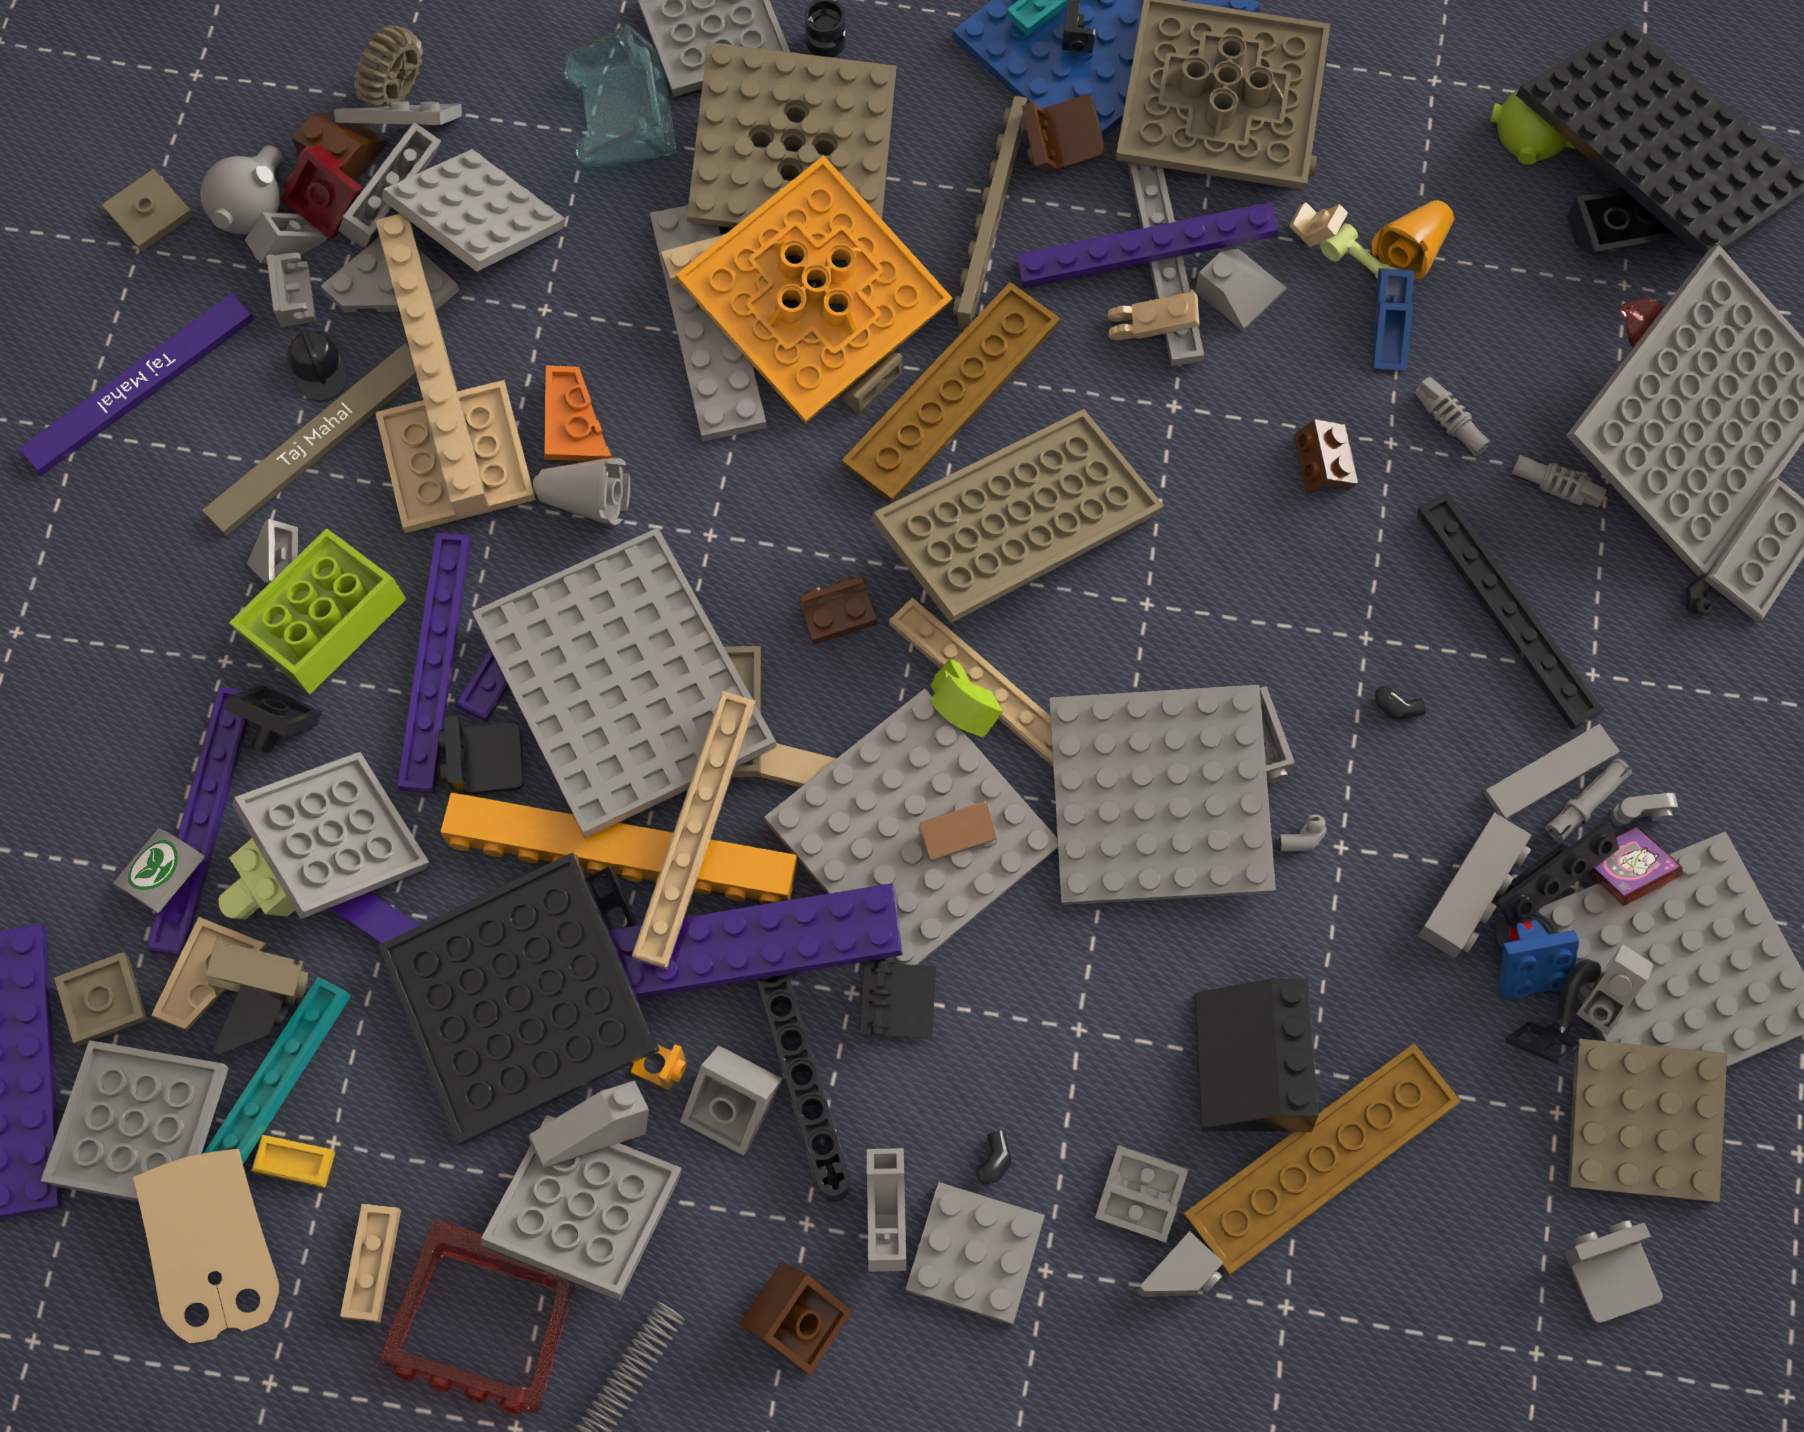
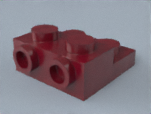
[280,144,363,240]

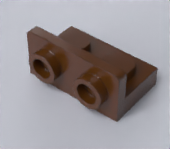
[799,576,877,645]

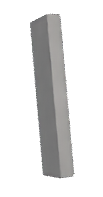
[1483,724,1620,820]

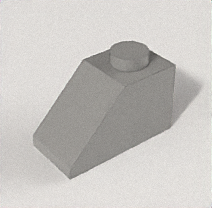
[245,212,328,264]
[1136,1231,1224,1297]

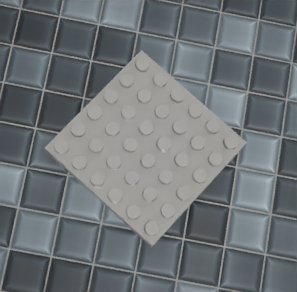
[1050,685,1276,905]
[764,688,1058,965]
[1536,831,1804,1068]

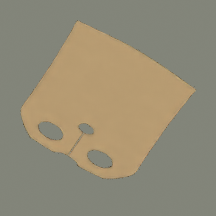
[133,1149,279,1343]

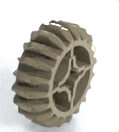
[354,25,423,107]

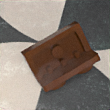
[1294,419,1358,493]

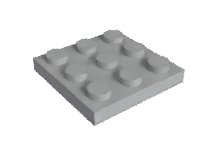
[906,1182,1045,1325]

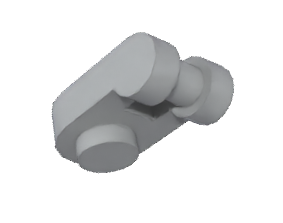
[1610,793,1679,826]

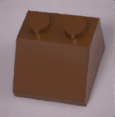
[291,111,388,182]
[739,1261,853,1376]

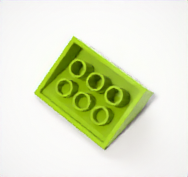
[229,528,406,695]

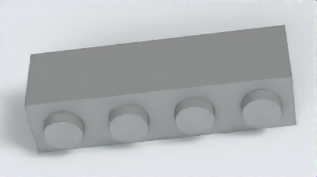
[338,122,441,249]
[1418,813,1531,959]

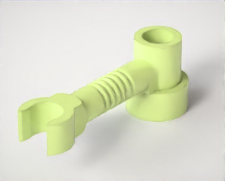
[1320,224,1396,279]

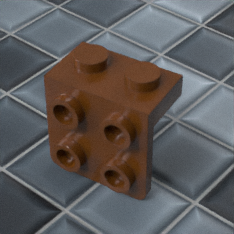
[1020,94,1105,174]

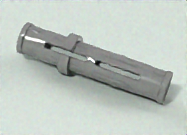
[1545,758,1632,843]

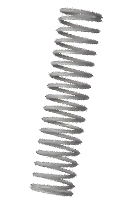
[575,1301,685,1432]

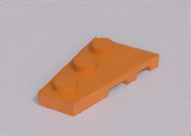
[544,365,612,462]

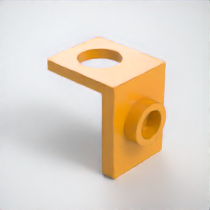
[631,1044,687,1091]

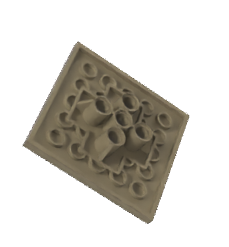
[1116,0,1330,190]
[687,42,897,228]

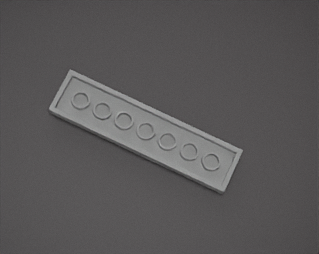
[650,205,767,442]

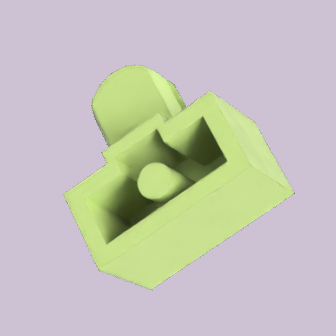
[219,838,295,919]

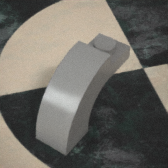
[867,1148,906,1272]

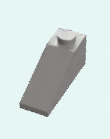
[529,1081,649,1168]

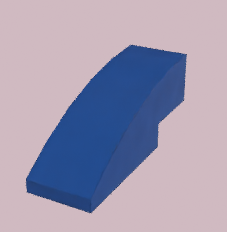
[1373,268,1415,371]

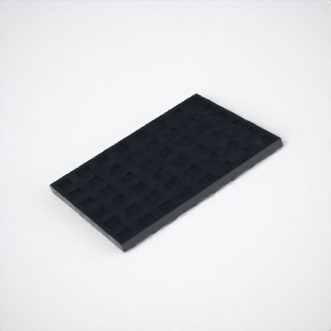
[1516,23,1804,258]

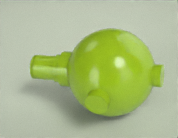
[1490,89,1576,165]

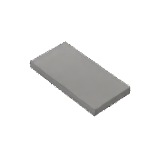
[1704,477,1804,622]

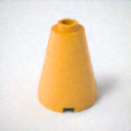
[1372,200,1454,280]

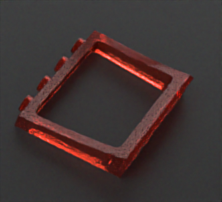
[380,1219,576,1415]

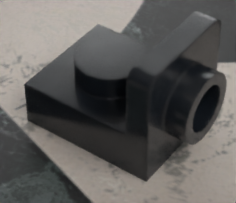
[1062,0,1096,53]

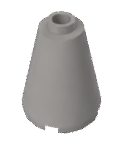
[533,457,630,525]

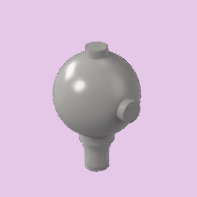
[200,145,282,235]

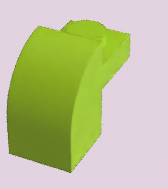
[930,659,1003,738]

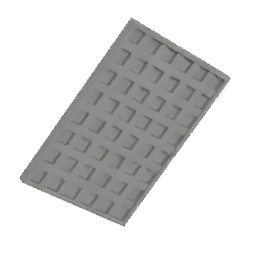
[472,528,777,838]

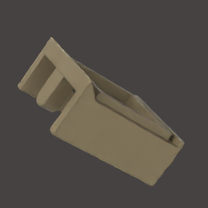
[205,936,309,1006]

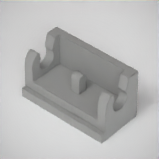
[266,253,316,327]

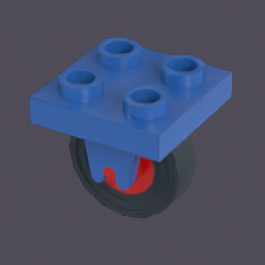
[1493,913,1579,1000]

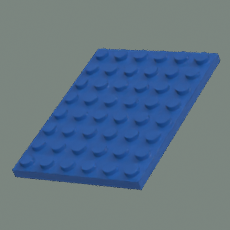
[953,0,1260,137]

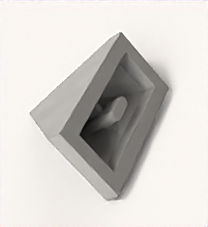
[247,519,298,584]

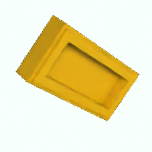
[251,1135,335,1188]

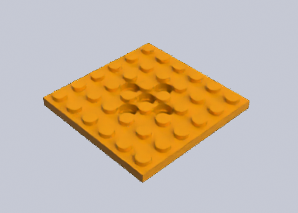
[676,155,953,424]

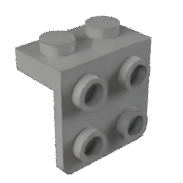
[1564,1220,1663,1323]

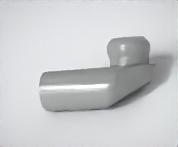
[1279,814,1327,852]

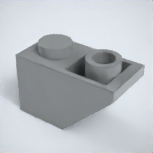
[1576,944,1654,1035]

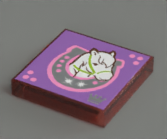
[1589,826,1683,906]

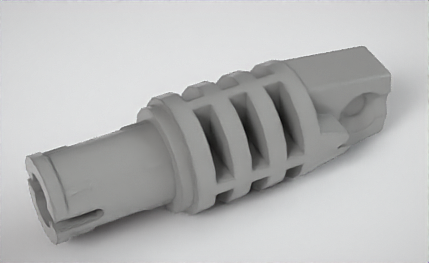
[1415,377,1491,457]
[1511,455,1607,507]

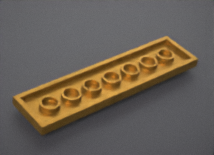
[841,282,1061,504]
[1183,1043,1461,1276]

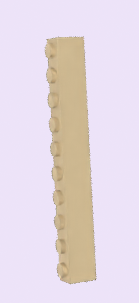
[375,214,490,520]

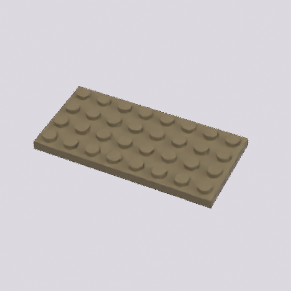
[871,409,1164,623]

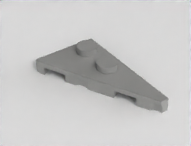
[334,101,462,125]

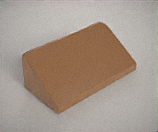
[918,801,997,861]

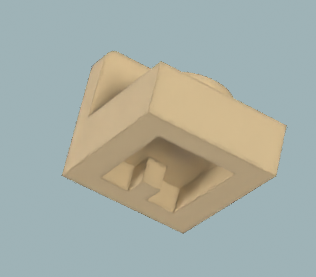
[1290,203,1348,247]

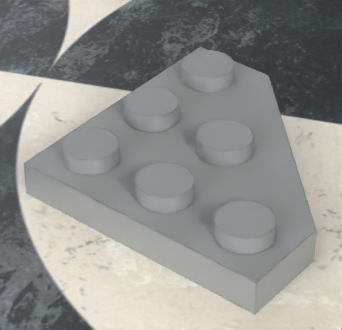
[320,237,459,312]

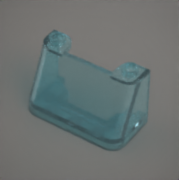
[565,24,676,168]

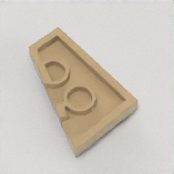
[152,917,267,1031]

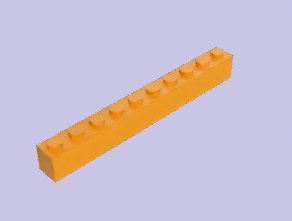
[441,793,798,905]

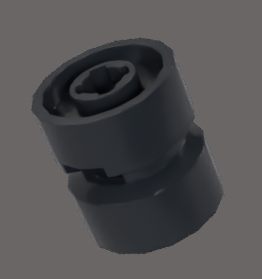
[805,0,846,58]

